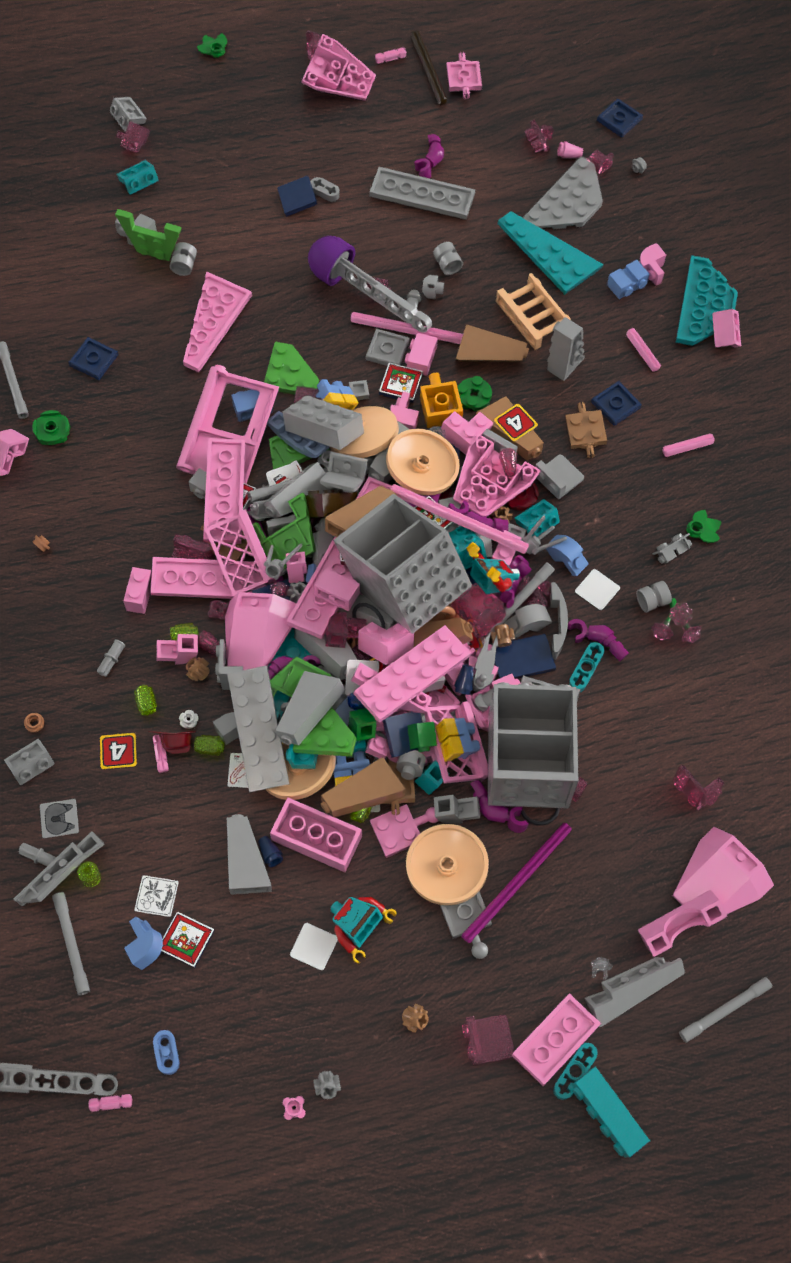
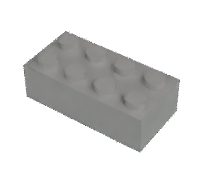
[283,396,364,450]

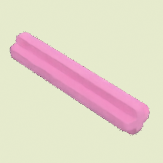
[626,328,661,372]
[662,434,715,457]

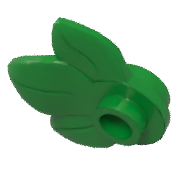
[197,33,227,57]
[686,510,721,543]

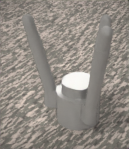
[522,516,567,555]
[264,544,303,580]

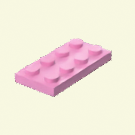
[512,993,601,1086]

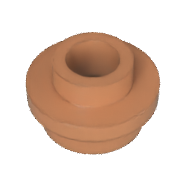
[33,535,50,552]
[24,713,44,733]

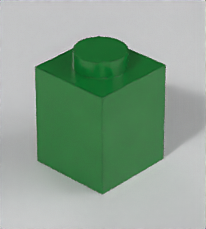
[348,708,376,741]
[407,722,437,752]

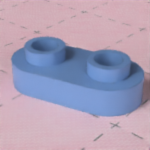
[153,1030,180,1075]

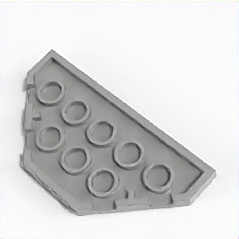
[523,156,603,229]

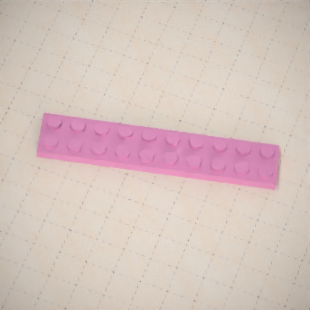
[286,477,392,639]

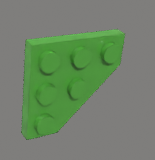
[264,342,319,398]
[293,707,356,757]

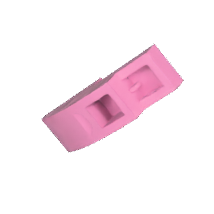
[351,663,432,714]

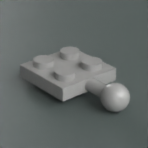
[440,892,492,959]

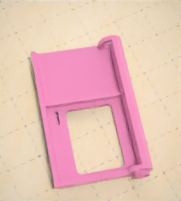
[176,365,279,484]

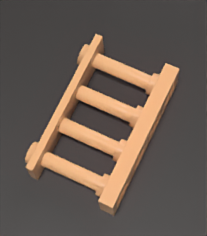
[496,273,571,350]

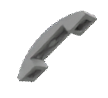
[549,582,568,660]

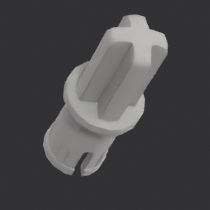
[97,639,125,677]
[18,843,56,866]

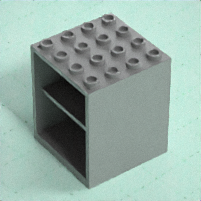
[333,493,472,634]
[488,682,578,808]

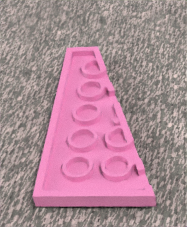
[183,272,252,372]

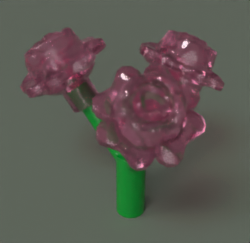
[651,598,701,643]

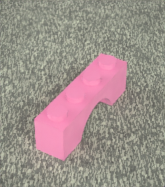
[638,890,727,957]

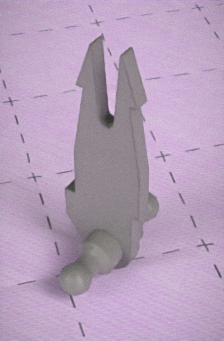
[315,516,335,567]
[473,633,498,692]

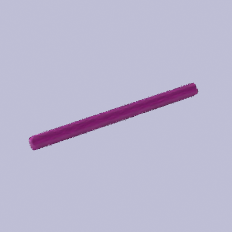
[461,823,572,943]

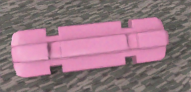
[375,48,406,64]
[153,734,169,773]
[89,1094,132,1112]

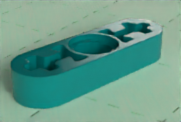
[569,642,604,692]
[553,1043,598,1100]

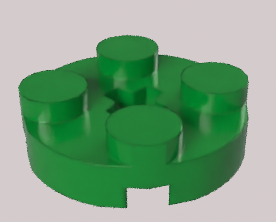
[457,376,492,411]
[32,410,70,445]

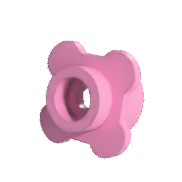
[283,1096,305,1120]

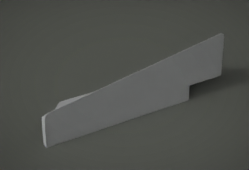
[14,831,104,906]
[585,957,685,1027]

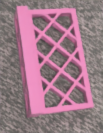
[205,509,276,597]
[425,702,488,783]

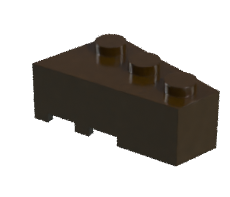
[305,489,357,517]

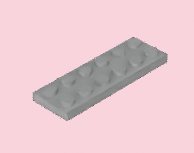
[369,167,475,219]
[227,666,290,793]

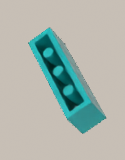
[572,1067,650,1158]

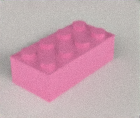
[270,798,362,872]

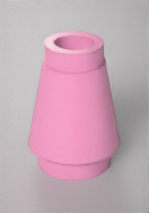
[558,141,583,158]

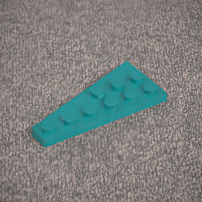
[497,212,603,295]

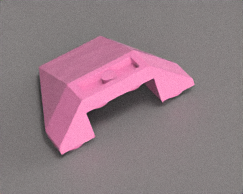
[301,34,376,100]
[453,434,541,517]
[225,592,296,670]
[673,827,774,926]

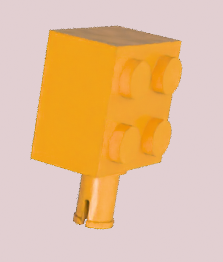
[420,372,463,428]

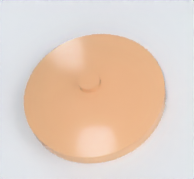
[329,406,399,458]
[386,429,459,495]
[266,743,336,800]
[406,824,489,905]

